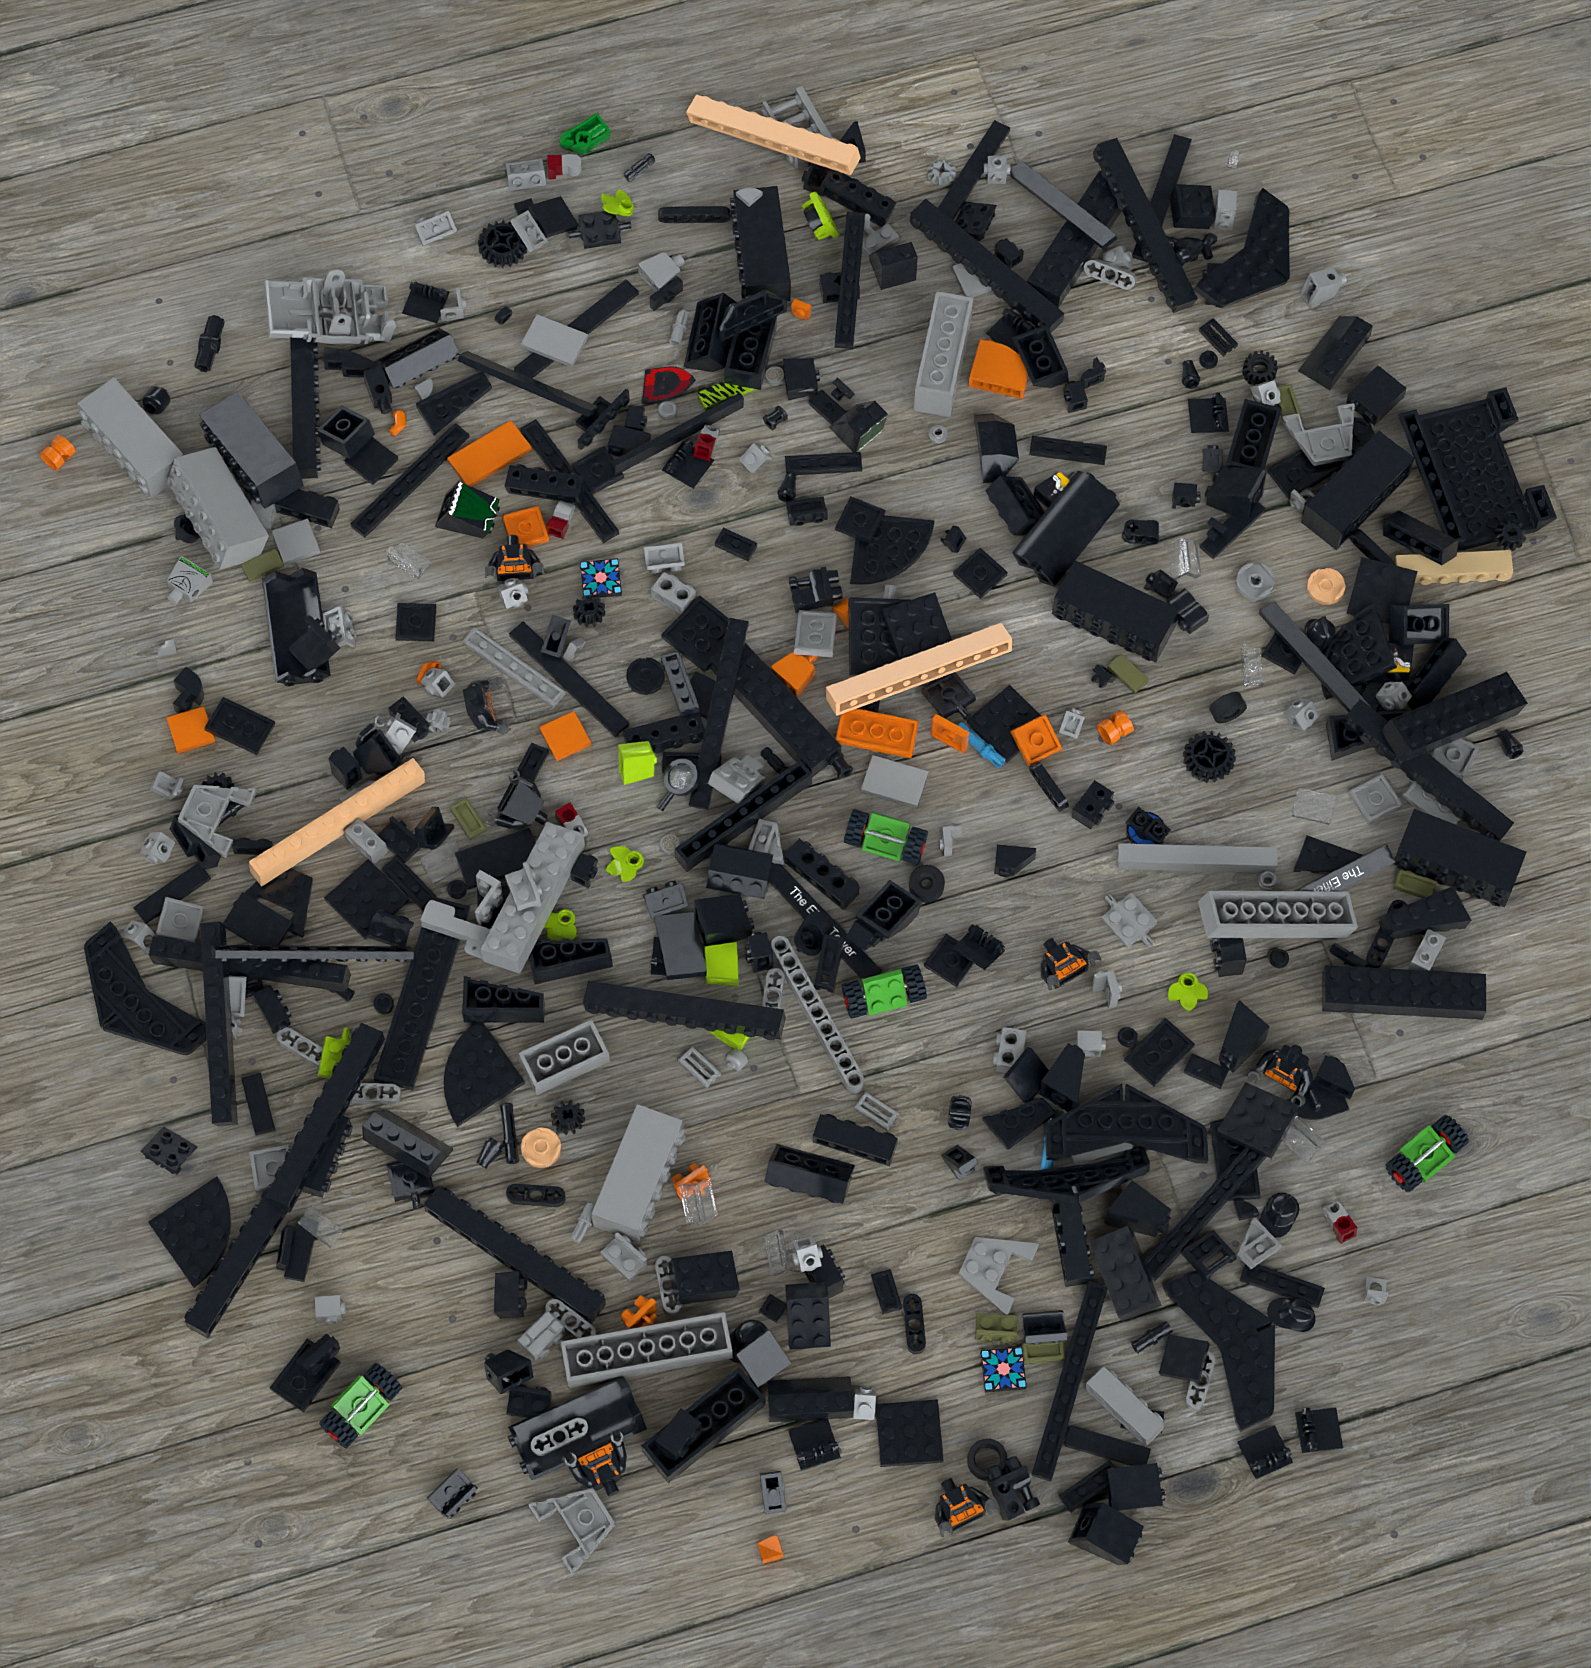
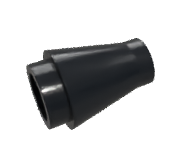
[1182,360,1200,389]
[777,473,796,502]
[1498,729,1524,759]
[476,1137,503,1169]

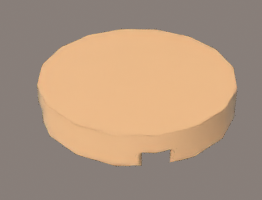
[1307,568,1346,605]
[521,1127,562,1168]

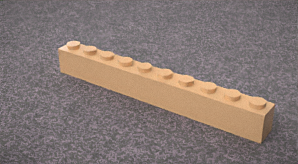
[686,95,861,175]
[826,623,1012,716]
[249,758,425,887]

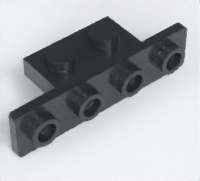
[576,389,630,450]

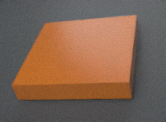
[502,506,549,547]
[166,706,215,754]
[539,711,592,762]
[931,714,970,754]
[1010,714,1063,766]

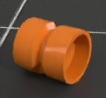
[39,435,76,471]
[1097,710,1134,746]

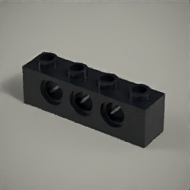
[784,838,860,910]

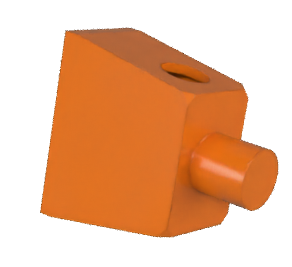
[771,651,818,698]

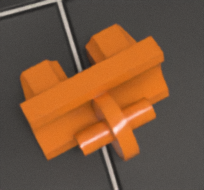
[672,1163,711,1200]
[621,1295,658,1330]

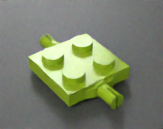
[317,1028,352,1080]

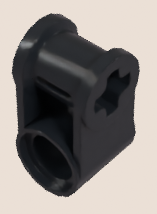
[1122,519,1159,545]

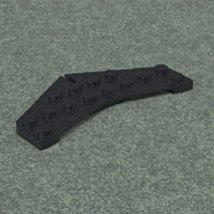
[1193,188,1290,308]
[84,921,207,1055]
[1045,1084,1209,1164]
[983,1147,1150,1203]
[1163,1271,1275,1432]

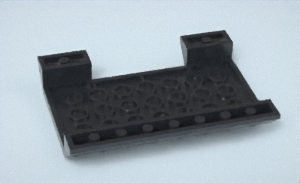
[1398,387,1557,550]

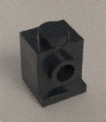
[994,238,1024,269]
[1064,381,1088,413]
[625,406,648,432]
[1172,483,1200,509]
[570,853,598,889]

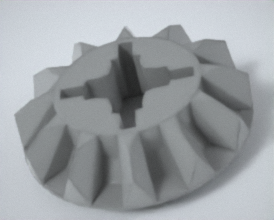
[927,158,956,186]

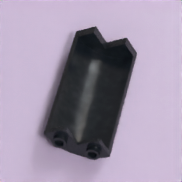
[1012,471,1120,587]
[262,568,331,687]
[507,1376,647,1480]

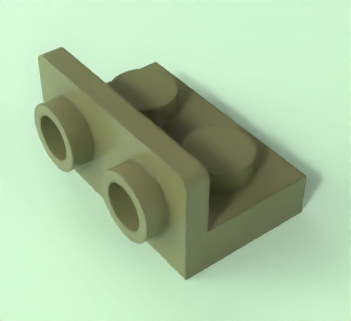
[975,1313,1018,1344]

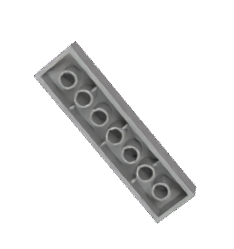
[481,822,585,974]
[1198,891,1358,938]
[561,1312,733,1388]

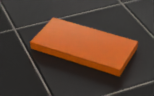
[447,420,532,487]
[836,708,919,759]

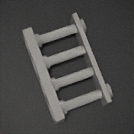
[761,86,832,168]

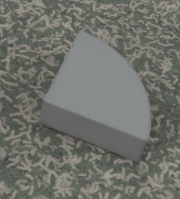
[736,188,762,207]
[414,378,433,400]
[563,637,585,661]
[157,639,177,656]

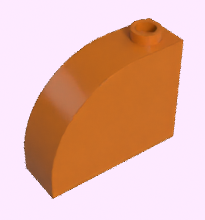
[969,339,1027,399]

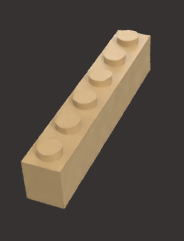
[1394,550,1514,585]

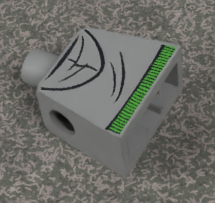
[167,556,213,605]

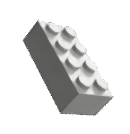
[518,1020,610,1095]

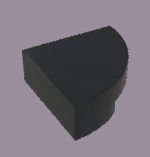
[1233,1199,1259,1221]

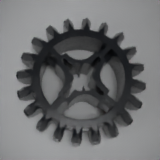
[478,220,527,268]
[1183,731,1236,783]

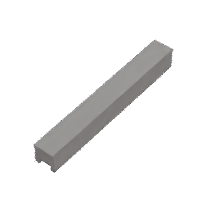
[1118,843,1277,873]

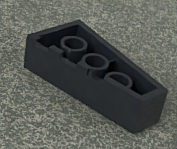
[1326,709,1407,761]
[1379,886,1472,940]

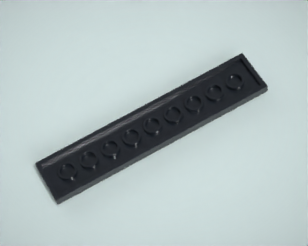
[374,897,470,1090]

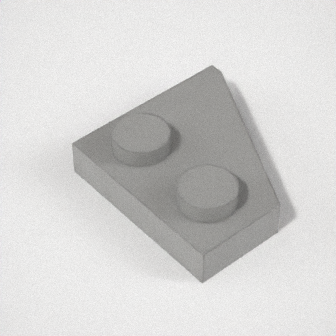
[748,819,784,865]
[1237,1218,1282,1269]

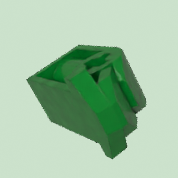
[559,113,611,154]

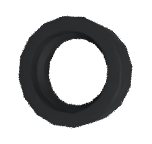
[967,1439,1007,1481]

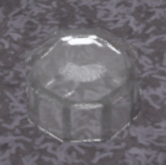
[1227,150,1240,169]

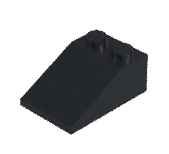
[1389,604,1450,645]
[855,880,922,939]

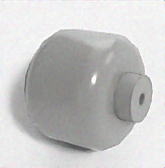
[725,1049,748,1071]

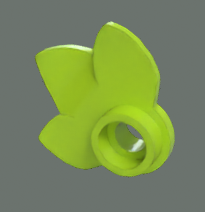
[601,189,634,216]
[606,846,644,882]
[544,909,577,941]
[1168,973,1208,1011]

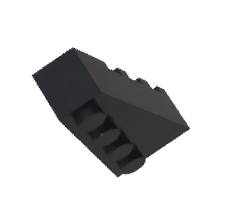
[528,938,613,984]
[462,976,545,1023]
[1051,1193,1094,1287]

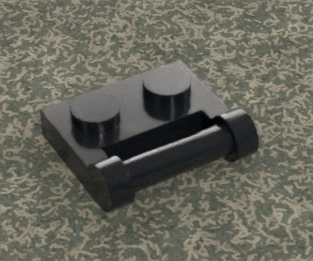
[1182,1230,1237,1281]

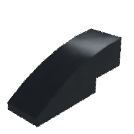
[323,347,380,378]
[170,815,221,870]

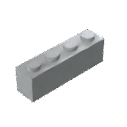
[1085,1367,1164,1447]

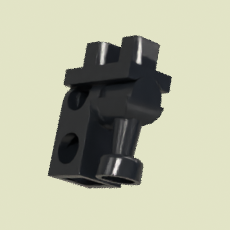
[788,567,843,613]
[987,1456,1040,1521]

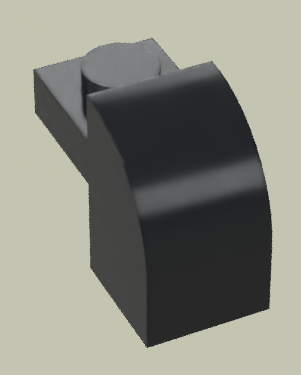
[173,667,204,714]

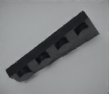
[416,371,492,435]

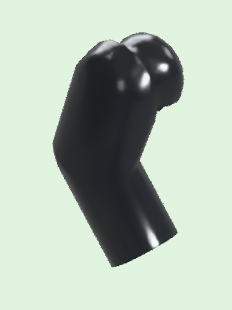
[1202,233,1217,260]

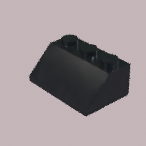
[1012,325,1069,388]
[985,476,1044,536]
[706,843,774,899]

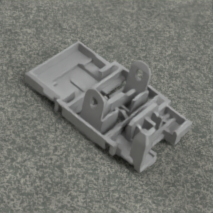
[264,269,396,344]

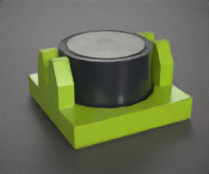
[802,192,840,240]

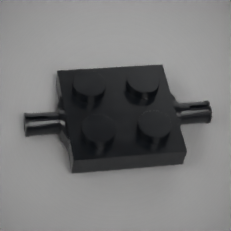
[568,211,631,249]
[921,672,976,720]
[386,1161,435,1209]

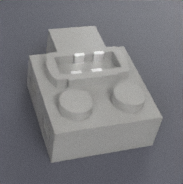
[708,755,765,804]

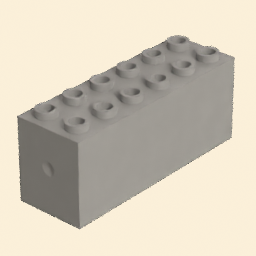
[914,291,974,418]
[77,377,184,498]
[167,447,269,570]
[592,1104,686,1243]

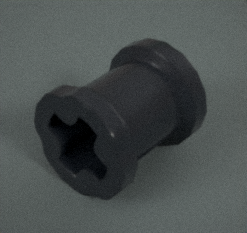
[763,406,788,430]
[828,753,853,779]

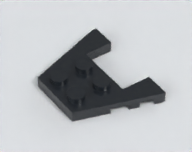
[233,868,313,938]

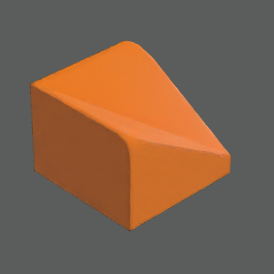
[757,1535,783,1564]

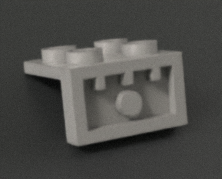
[475,870,503,926]

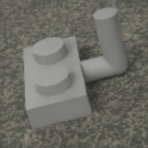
[862,214,899,258]

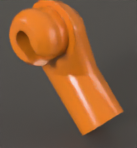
[388,410,406,437]
[416,661,441,685]

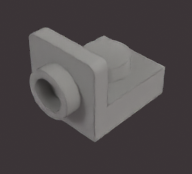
[1059,708,1086,739]

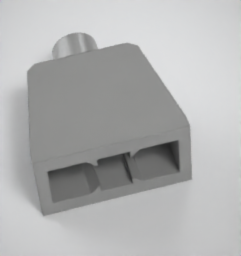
[638,252,685,293]
[1300,268,1347,308]

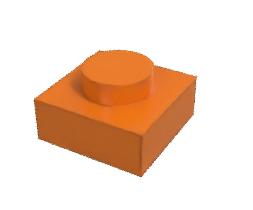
[791,298,812,320]

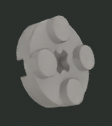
[1235,563,1275,602]

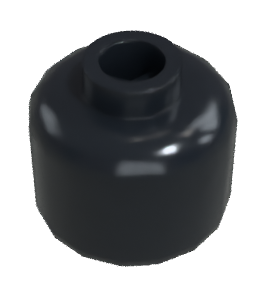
[142,386,171,415]

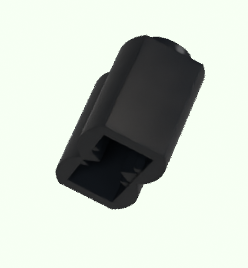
[1166,588,1209,634]

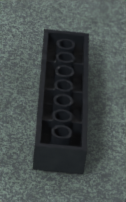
[1027,170,1122,308]
[711,643,841,778]
[1381,672,1528,763]
[1322,965,1486,1020]

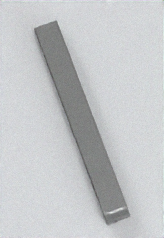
[771,936,864,1094]

